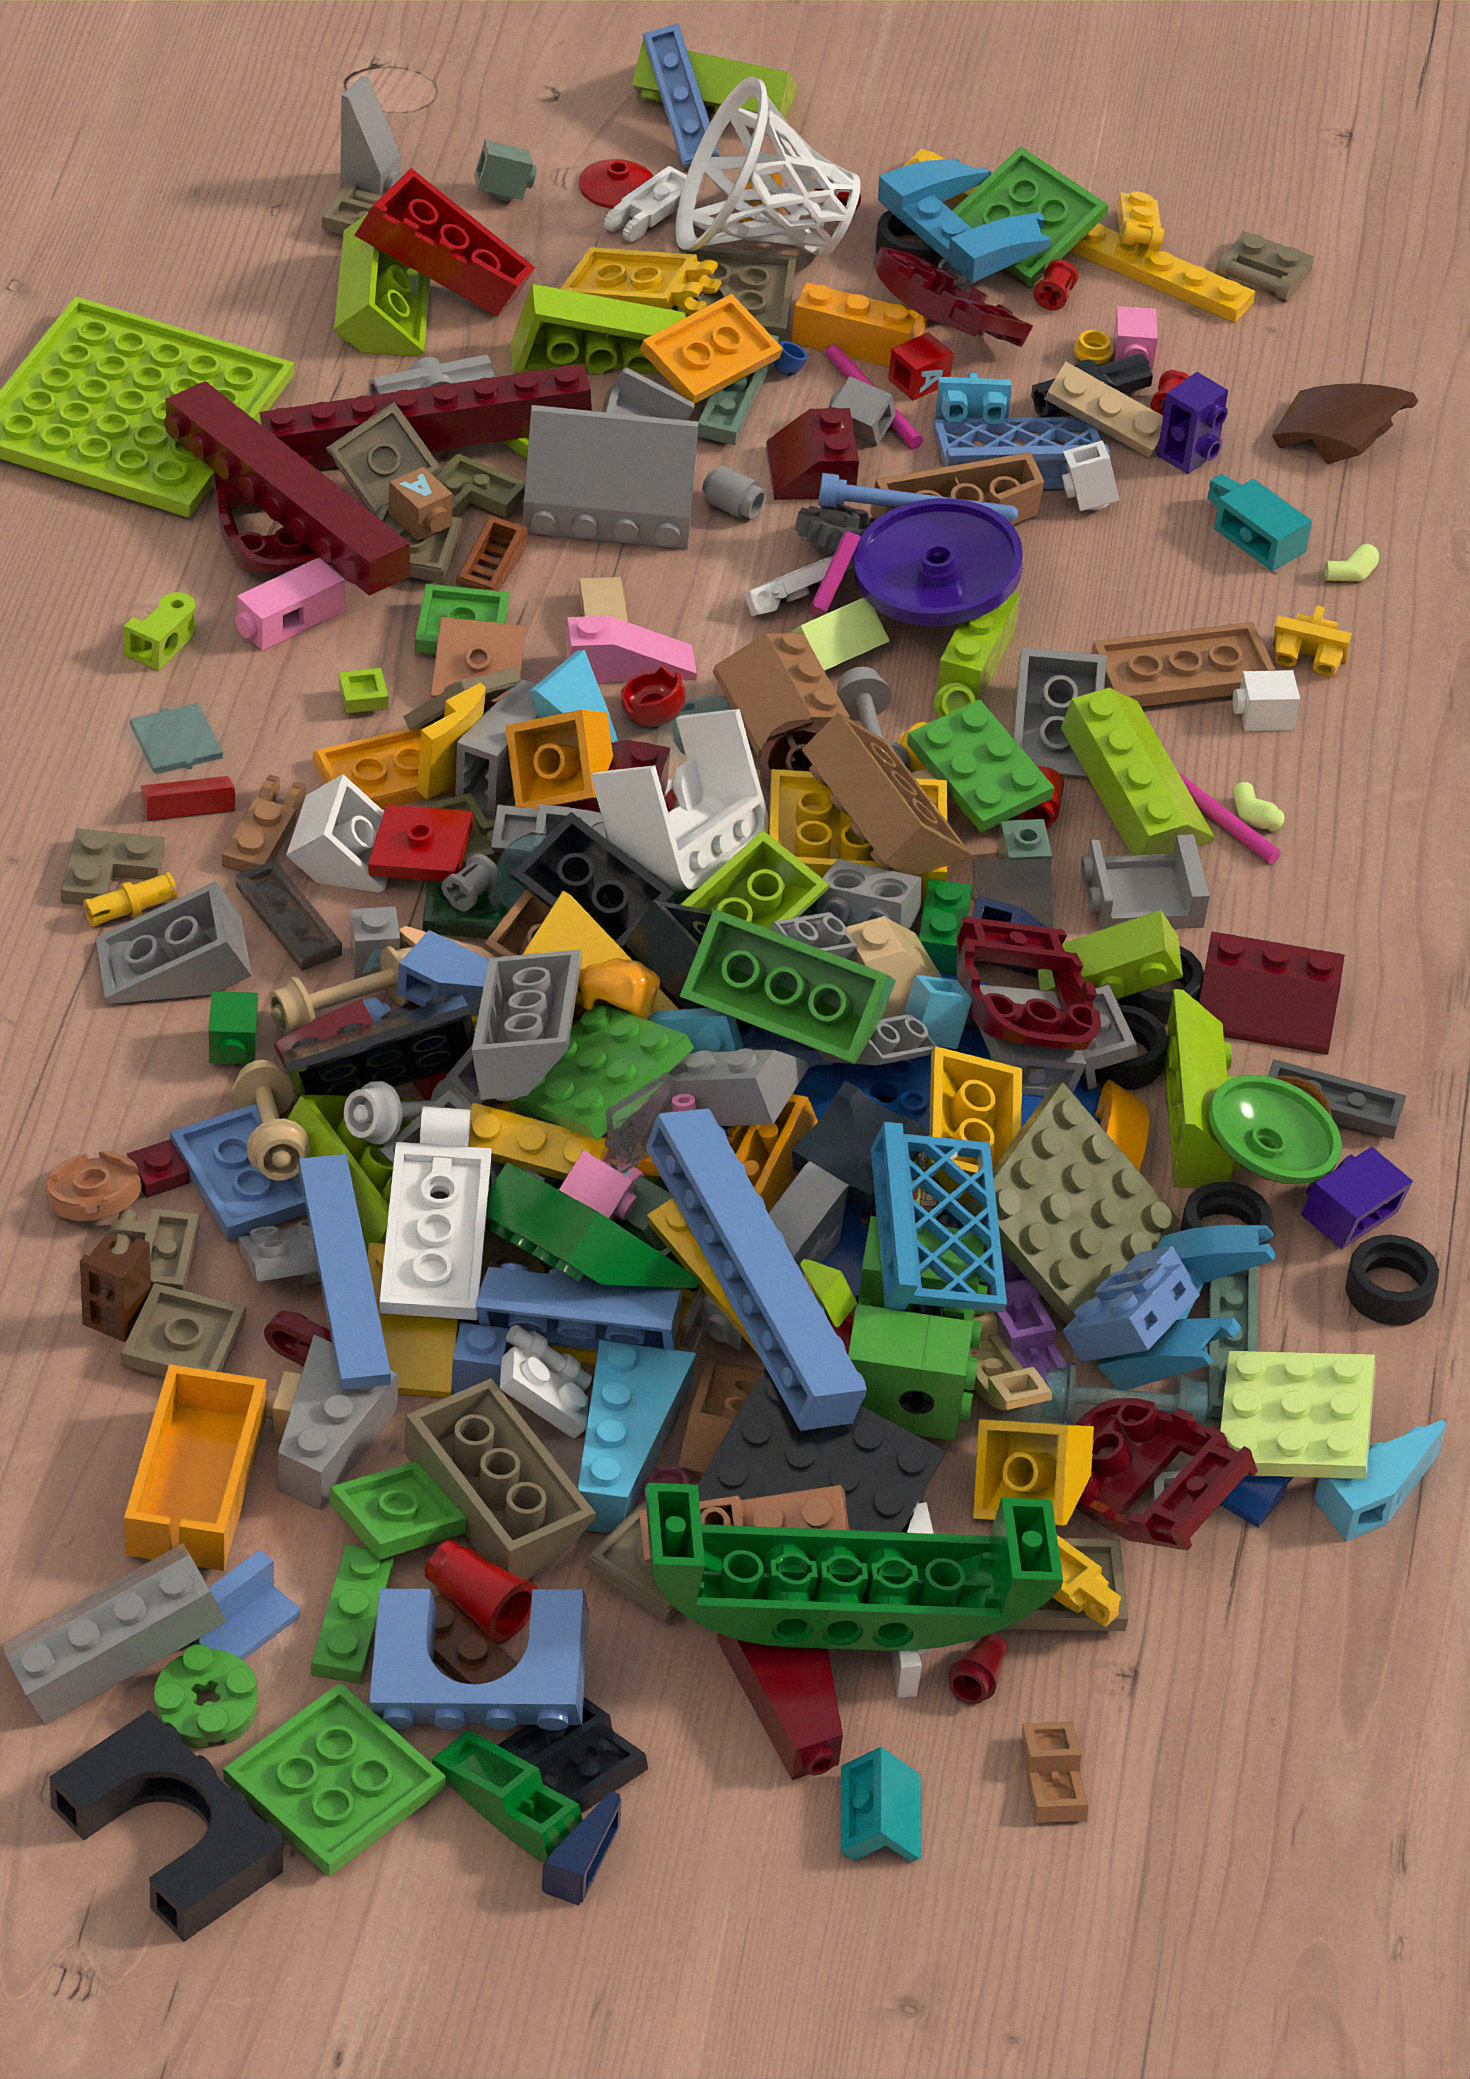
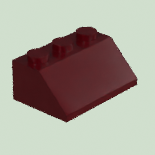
[1199,931,1345,1055]

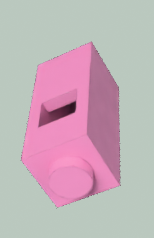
[235,557,345,651]

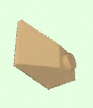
[846,916,942,1019]

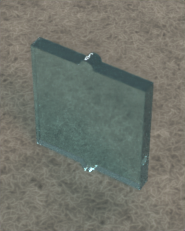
[130,703,223,774]

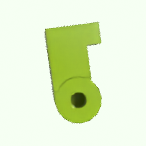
[123,592,196,671]

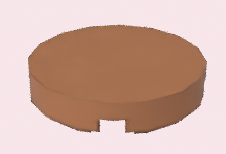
[46,1151,142,1221]

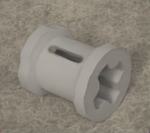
[442,853,501,911]

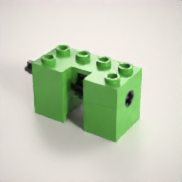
[848,1215,989,1441]

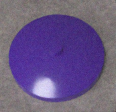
[854,498,1023,626]

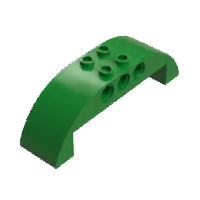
[645,1483,1063,1651]

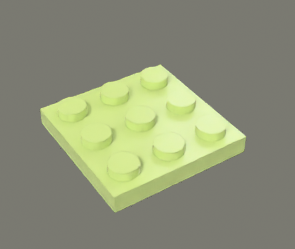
[1220,1351,1376,1479]

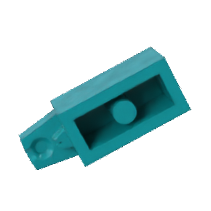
[1207,474,1312,572]

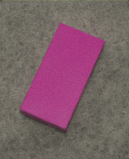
[809,531,861,618]

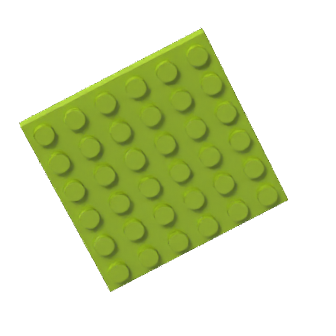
[0,296,295,518]

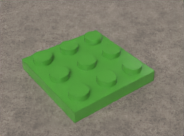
[952,146,1108,287]
[508,1003,694,1140]
[223,1683,446,1877]

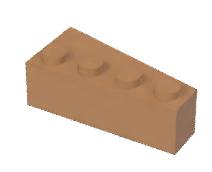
[870,452,1044,525]

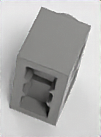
[817,859,921,930]

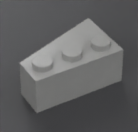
[278,1335,398,1510]

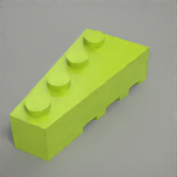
[510,284,686,375]

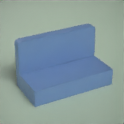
[192,1550,300,1660]

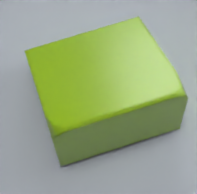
[800,1259,857,1327]

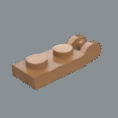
[222,774,306,877]

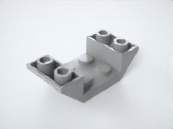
[769,912,938,1065]

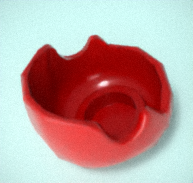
[621,666,686,727]

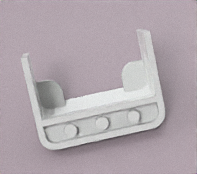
[590,709,769,891]

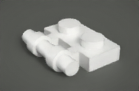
[500,1324,592,1439]

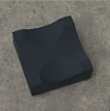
[792,1081,925,1214]

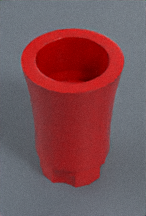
[425,1539,538,1643]

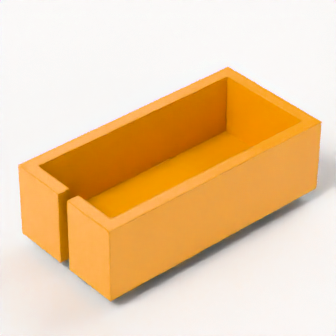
[124,1364,266,1571]

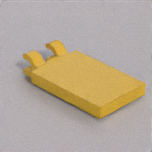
[561,247,722,315]

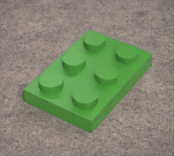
[907,699,1054,832]

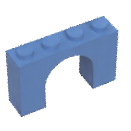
[369,1588,589,1730]

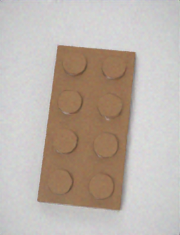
[1091,622,1276,707]

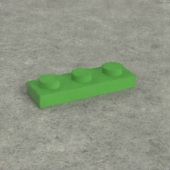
[311,1544,395,1684]

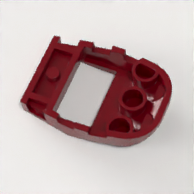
[875,247,1033,347]
[214,455,329,573]
[956,916,1101,1050]
[1075,1398,1258,1551]

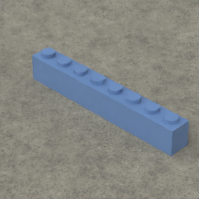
[645,1108,867,1431]

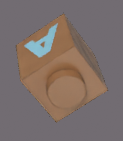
[389,467,453,541]

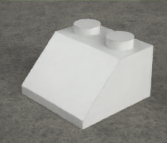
[286,774,389,893]

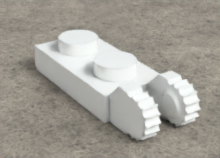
[603,166,700,243]

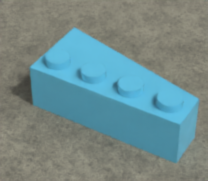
[578,1340,696,1533]

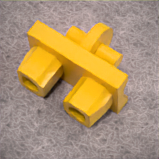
[1273,605,1352,677]

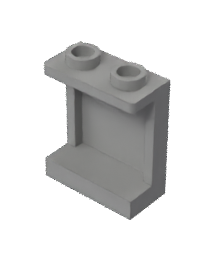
[602,368,695,420]
[1080,834,1210,931]
[965,985,1087,1096]

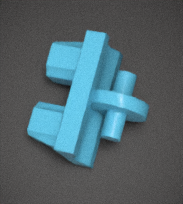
[935,372,1012,424]

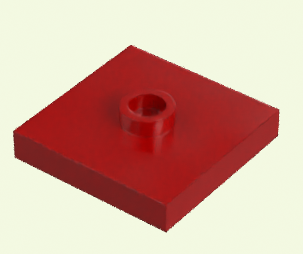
[368,804,474,882]

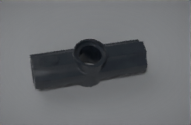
[1031,354,1153,417]

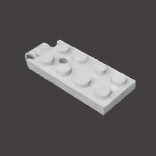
[379,1106,492,1320]

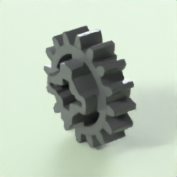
[795,504,874,553]

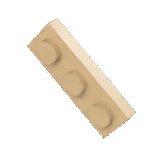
[1044,361,1163,458]

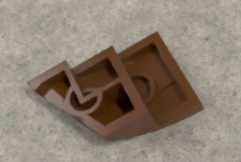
[1272,383,1418,464]

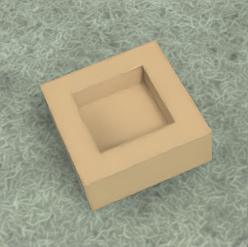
[265,1371,302,1441]

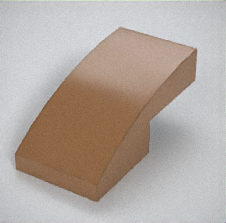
[1022,1721,1088,1823]

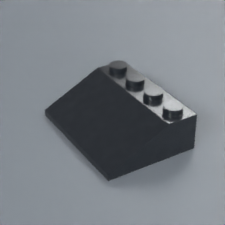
[283,994,475,1099]

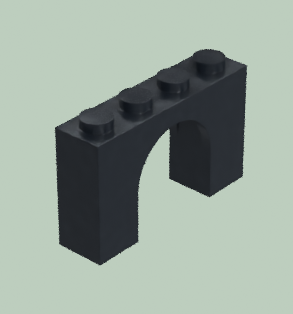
[49,1710,285,1942]

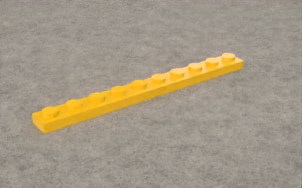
[902,148,1256,323]

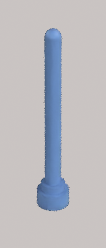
[818,473,1018,522]

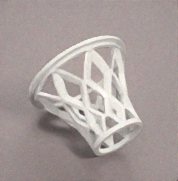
[675,76,860,258]

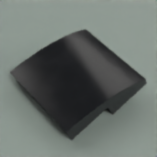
[498,1697,648,1814]

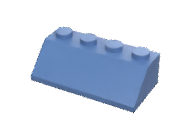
[476,1263,683,1351]

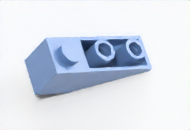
[397,930,489,1017]

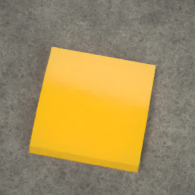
[417,683,486,800]

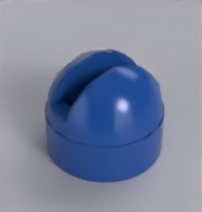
[773,341,808,376]

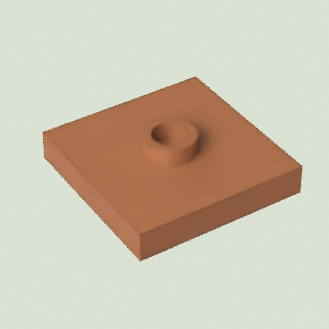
[431,617,526,707]

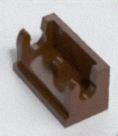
[80,1233,151,1342]

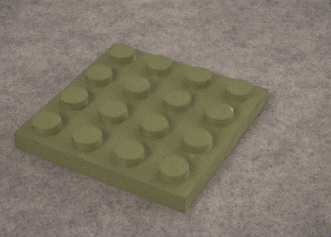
[965,1082,1180,1325]

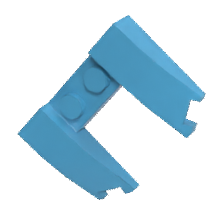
[878,158,1050,283]
[1097,1225,1275,1392]

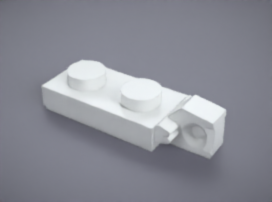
[743,555,854,616]

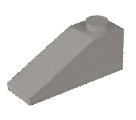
[340,76,403,196]

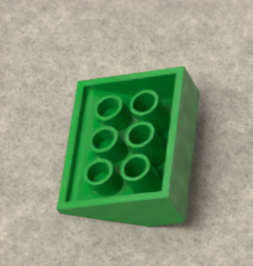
[486,1162,701,1288]

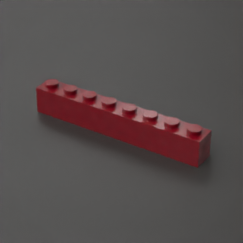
[259,364,592,469]
[164,381,410,596]

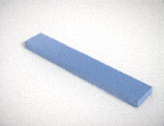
[299,1154,391,1390]

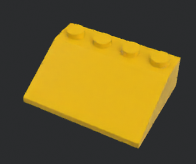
[768,769,947,909]

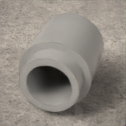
[702,465,766,519]

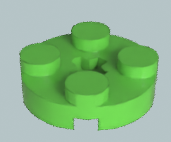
[154,1644,258,1748]

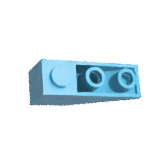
[1314,1419,1447,1541]

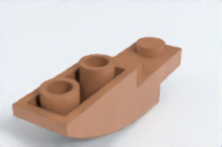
[639,1485,849,1562]

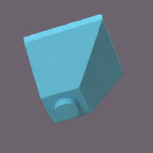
[530,650,618,742]

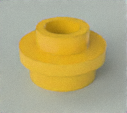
[1073,330,1114,365]

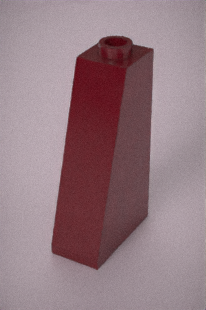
[717,1633,843,1780]

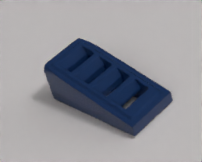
[542,1791,622,1905]

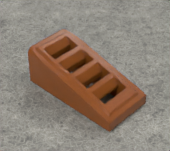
[456,515,528,591]

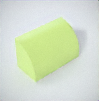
[791,597,890,671]

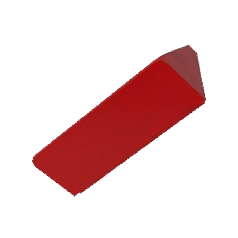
[141,776,235,820]

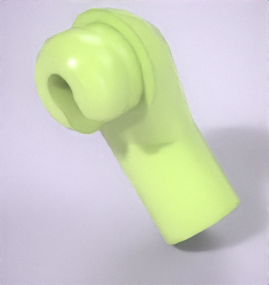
[1324,544,1379,581]
[1232,782,1285,832]

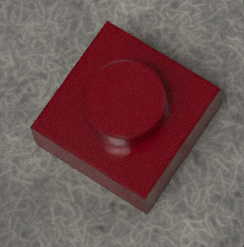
[127,1139,190,1198]

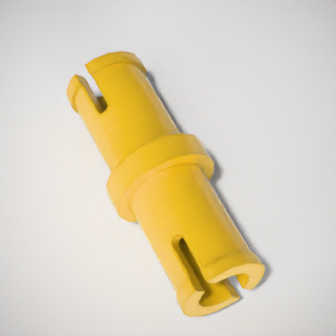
[83,872,178,927]

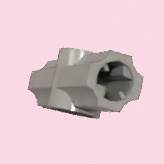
[369,354,495,395]

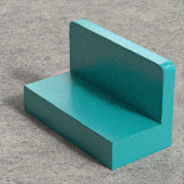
[841,1746,921,1862]

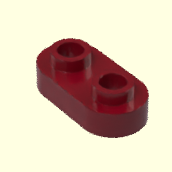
[264,1311,332,1367]

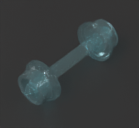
[1042,1362,1214,1426]

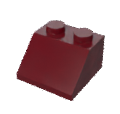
[766,407,859,500]

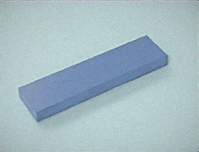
[642,23,720,171]

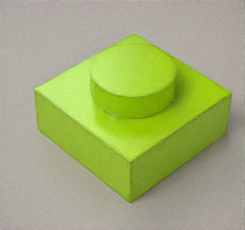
[338,668,389,713]

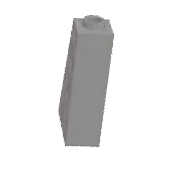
[455,679,538,820]
[701,1161,849,1351]

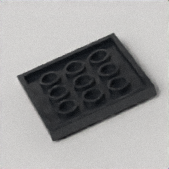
[697,1367,946,1532]

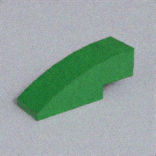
[431,1730,583,1862]

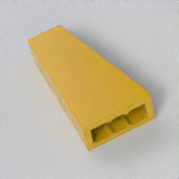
[522,891,679,1018]

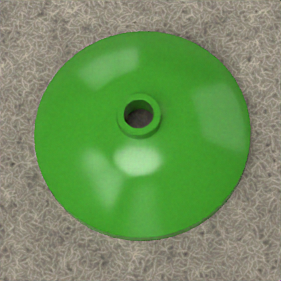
[1208,1075,1342,1184]

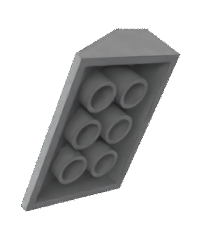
[523,405,699,550]

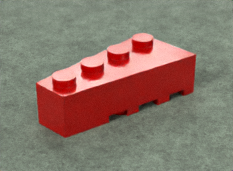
[354,168,536,317]

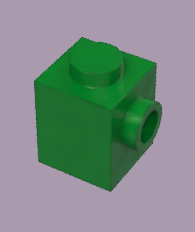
[209,991,258,1064]

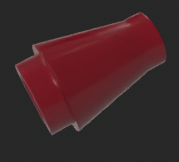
[949,1633,1008,1704]

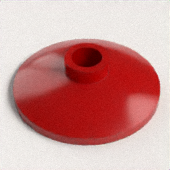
[579,159,654,209]

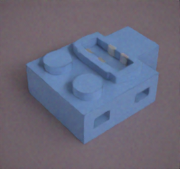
[1062,1246,1200,1362]

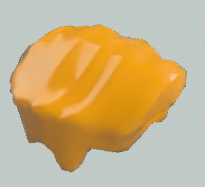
[577,958,660,1020]

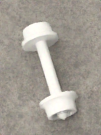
[344,1078,471,1144]

